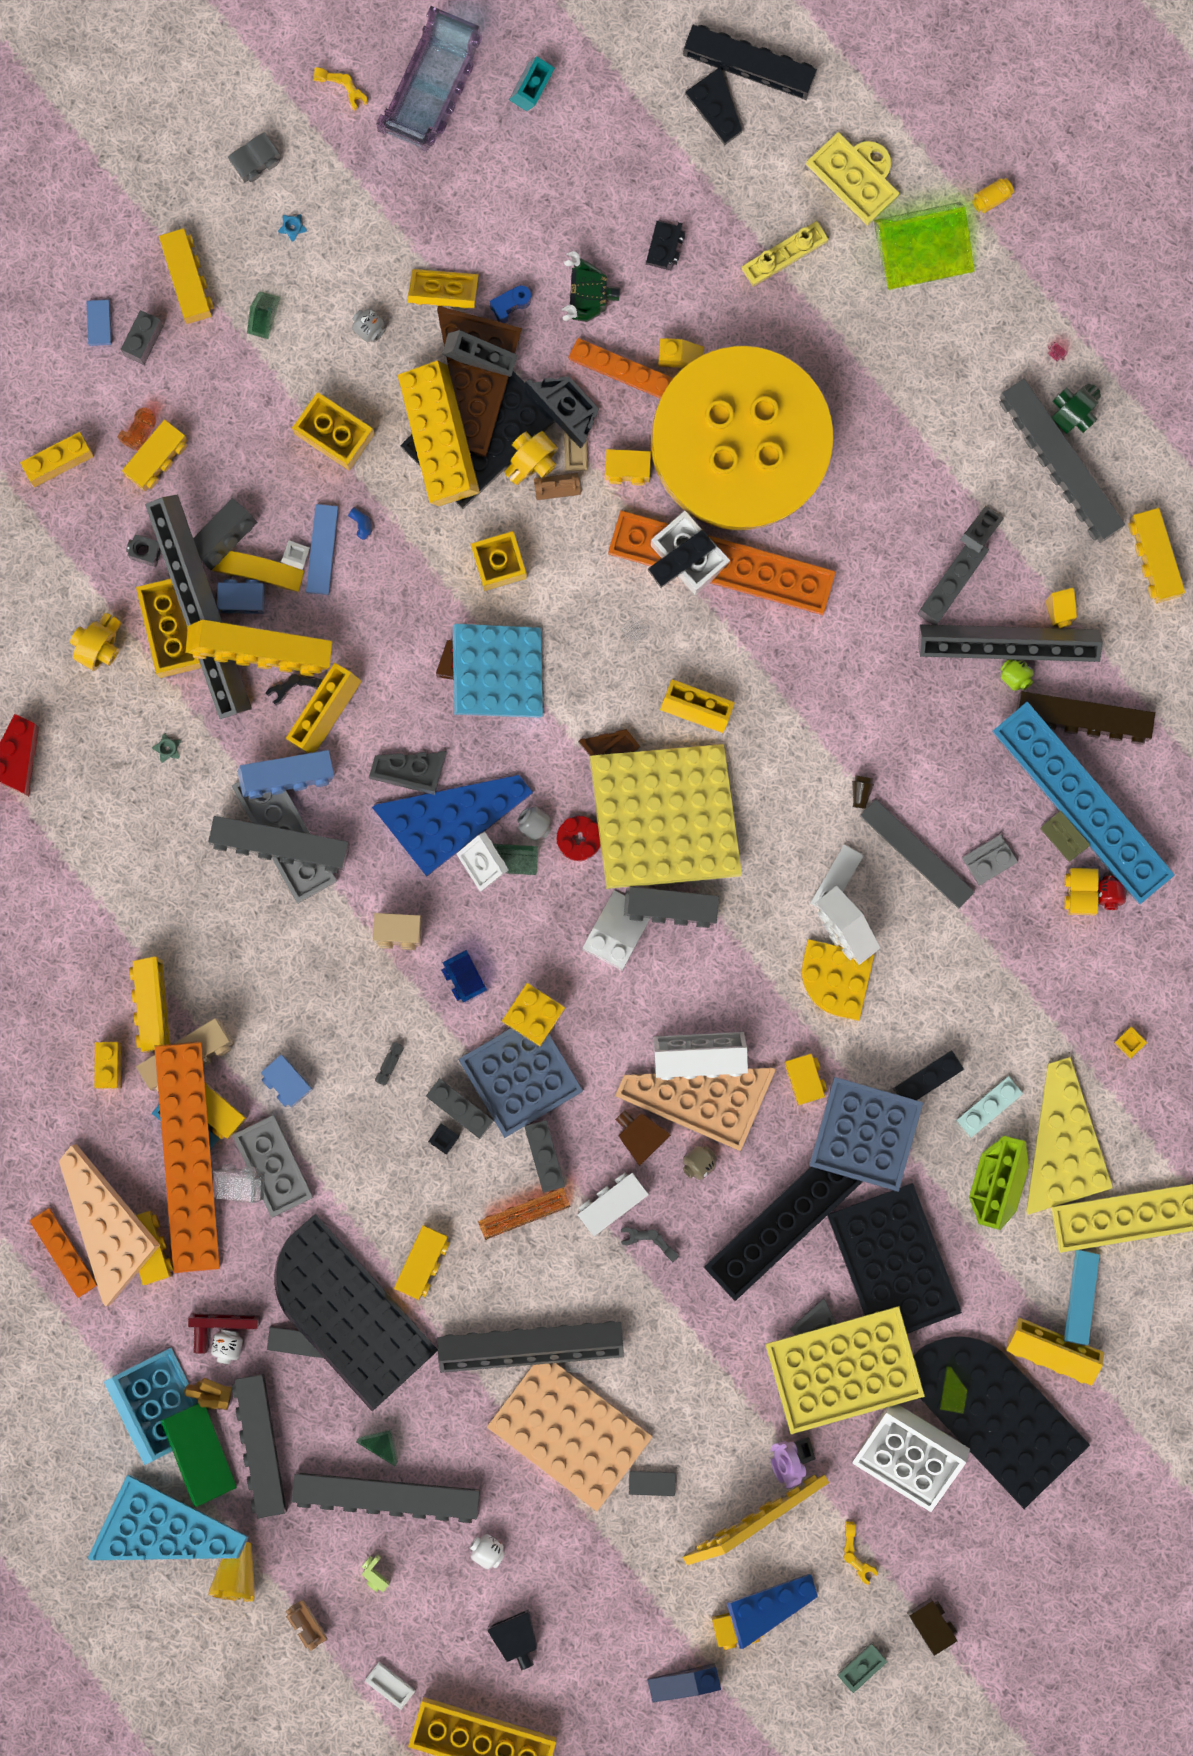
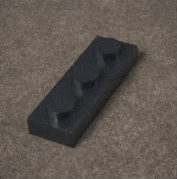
[648,529,716,588]

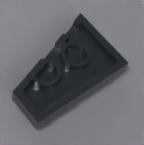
[685,67,743,145]

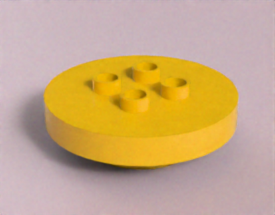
[651,346,833,530]

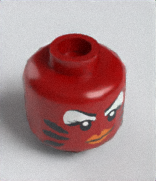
[1098,876,1126,910]

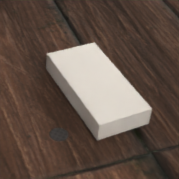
[365,1662,416,1710]

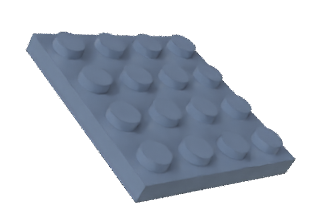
[458,1028,583,1138]
[809,1077,923,1192]

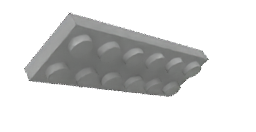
[231,781,337,904]

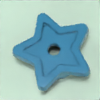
[278,214,307,241]

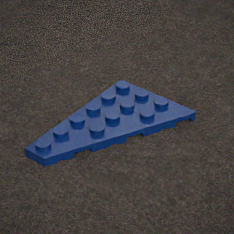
[372,775,533,877]

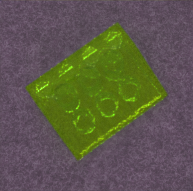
[874,202,975,290]

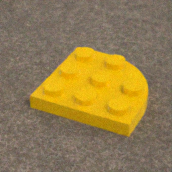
[801,939,874,1021]

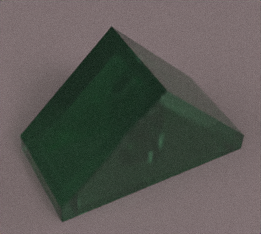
[247,291,280,339]
[356,1429,399,1466]

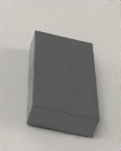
[629,1471,676,1496]

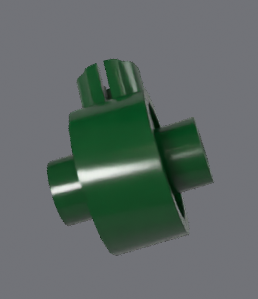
[1051,384,1101,434]

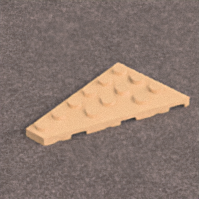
[615,1068,776,1151]
[59,1144,160,1306]

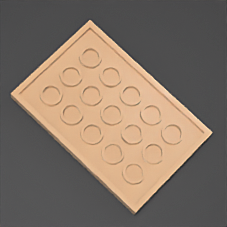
[487,1363,653,1511]

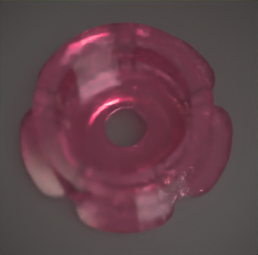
[1047,342,1068,362]

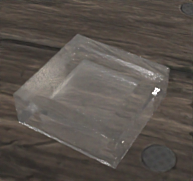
[565,1362,589,1373]

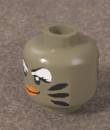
[682,1146,717,1180]

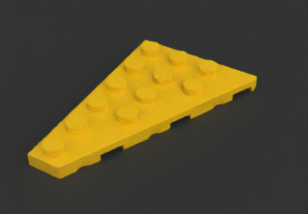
[682,1474,830,1565]

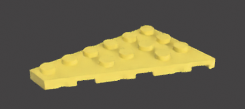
[1026,1057,1113,1215]

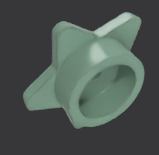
[152,734,181,763]

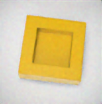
[1114,1026,1147,1059]

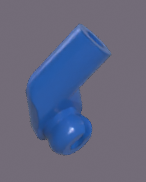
[348,507,372,540]

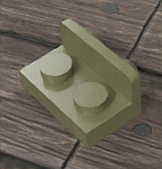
[1040,811,1090,862]

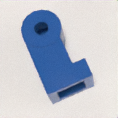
[490,285,531,323]

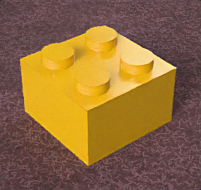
[470,531,527,591]
[502,983,565,1047]

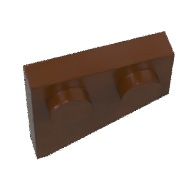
[578,729,641,756]

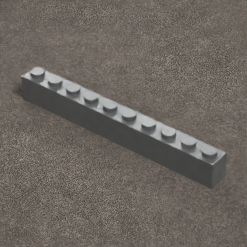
[145,494,252,719]

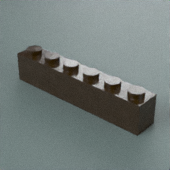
[1016,691,1156,745]

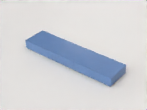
[306,504,338,595]

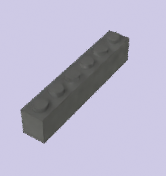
[208,816,350,873]
[232,1374,287,1519]

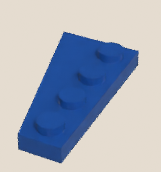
[727,1574,818,1649]

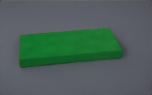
[161,1403,237,1507]

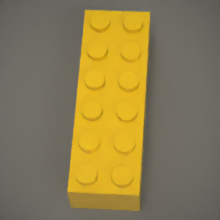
[398,360,480,507]
[185,620,332,676]
[408,1697,557,1756]

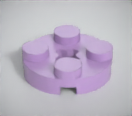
[770,1441,806,1489]

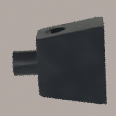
[487,1609,537,1670]

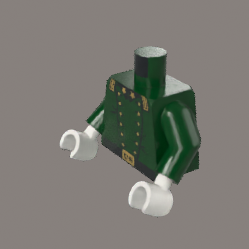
[562,251,620,322]

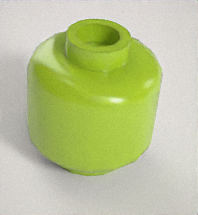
[1000,659,1034,691]

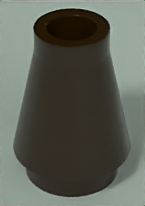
[852,775,874,809]

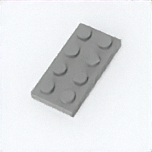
[232,1115,314,1218]

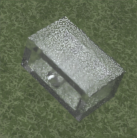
[213,1164,265,1203]

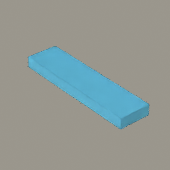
[1064,1250,1100,1346]

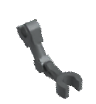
[621,1227,679,1263]

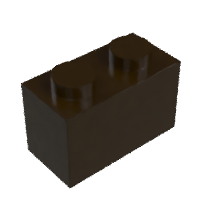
[907,1598,958,1656]

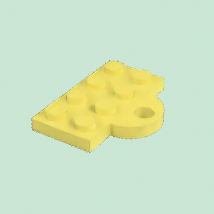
[806,132,900,226]

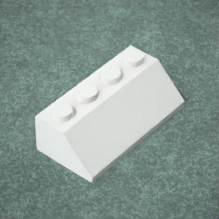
[653,1032,748,1080]

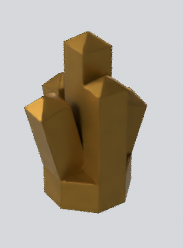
[184,1378,232,1410]

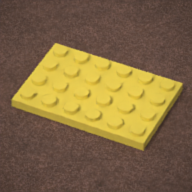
[765,1306,925,1434]

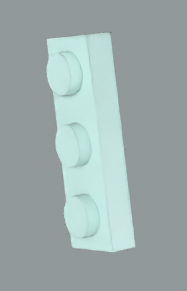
[956,1076,1023,1138]

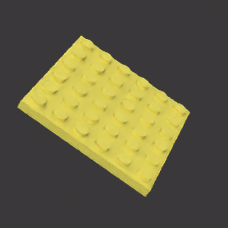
[590,744,742,889]

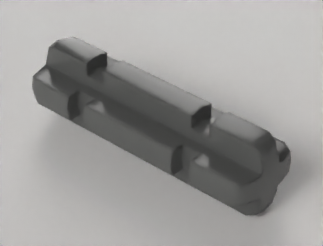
[375,1042,404,1086]

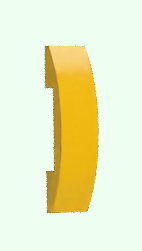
[212,551,305,592]

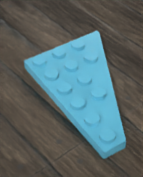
[88,1475,249,1561]

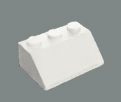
[651,511,730,595]

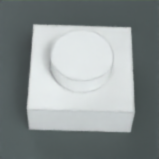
[281,540,310,570]

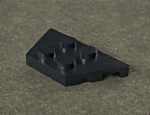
[523,376,599,449]

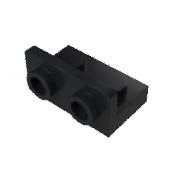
[646,221,686,271]

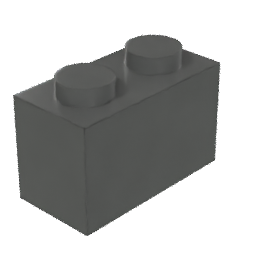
[120,310,164,365]

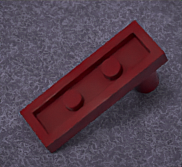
[188,1313,260,1354]

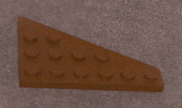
[437,306,522,457]

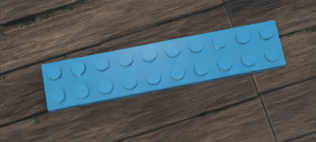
[992,702,1175,904]

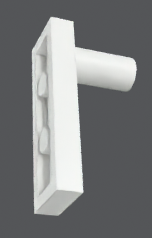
[810,845,864,908]

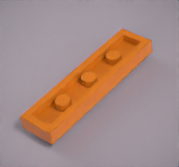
[29,1208,97,1298]

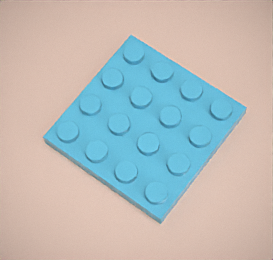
[453,624,543,718]

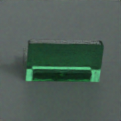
[493,844,538,875]

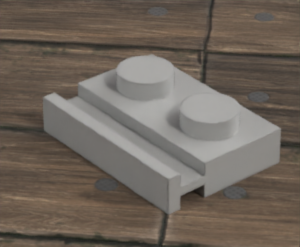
[962,835,1018,886]

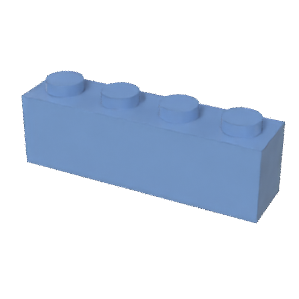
[237,750,334,799]

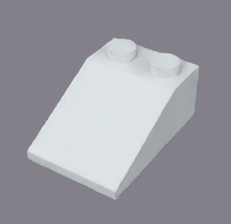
[582,890,650,971]

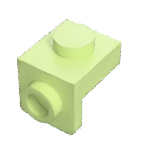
[362,1554,390,1592]

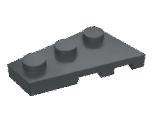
[369,751,446,795]

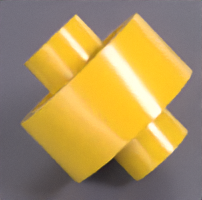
[504,431,558,485]
[70,613,121,671]

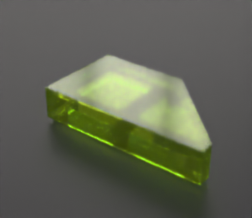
[940,1367,967,1414]

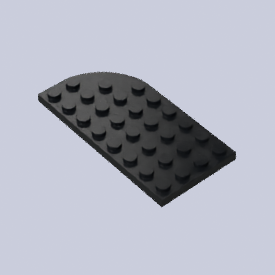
[274,1214,438,1411]
[913,1336,1090,1509]

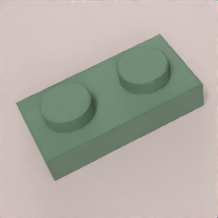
[837,1643,887,1693]

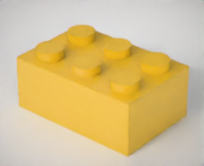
[292,392,375,471]

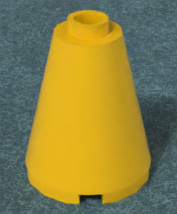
[208,1542,255,1602]

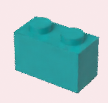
[509,56,555,112]

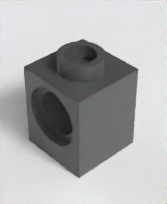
[126,534,161,567]

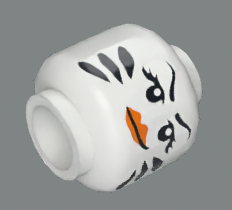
[211,1329,243,1364]
[469,1534,505,1569]

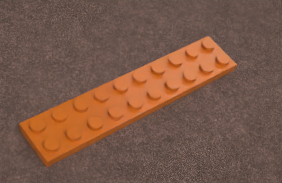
[608,510,836,615]
[155,1041,220,1273]

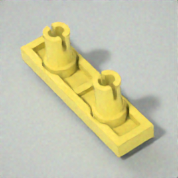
[741,221,829,287]

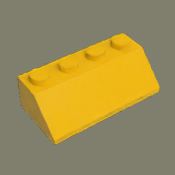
[129,956,170,1053]

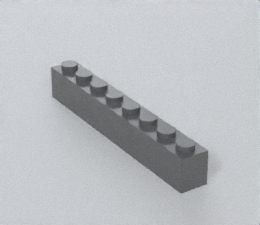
[999,379,1125,543]
[918,624,1103,662]
[437,1321,624,1373]
[292,1472,480,1523]

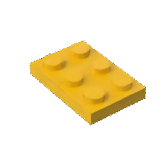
[408,269,479,308]

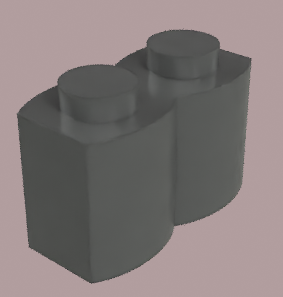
[228,132,281,183]

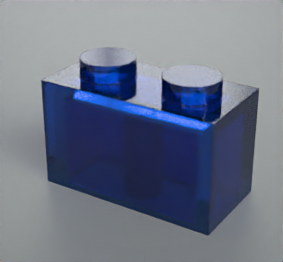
[441,950,488,1004]

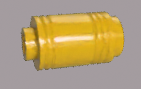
[972,178,1014,213]

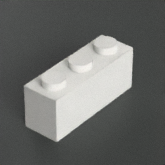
[577,1172,649,1236]

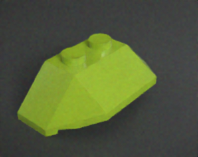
[969,1136,1029,1230]

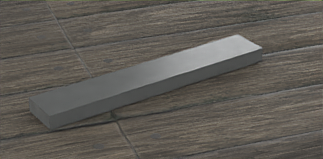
[860,799,975,909]

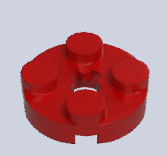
[556,816,601,862]

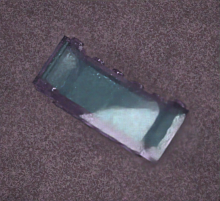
[376,6,482,152]

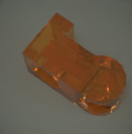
[117,408,156,451]

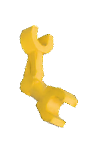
[313,67,367,111]
[843,1521,878,1585]

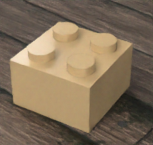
[373,913,423,950]

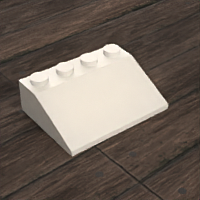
[852,1404,970,1512]

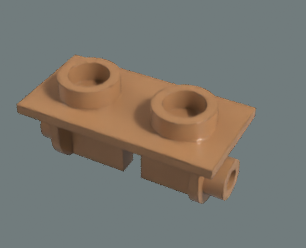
[534,473,581,500]
[285,1600,328,1651]

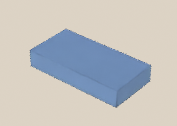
[87,300,112,346]

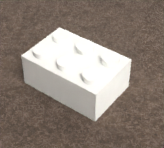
[815,886,880,965]

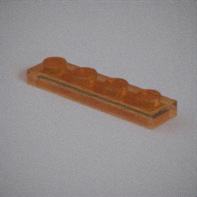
[478,1188,571,1240]

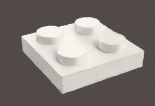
[457,832,509,892]

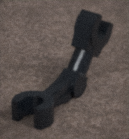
[266,674,323,705]

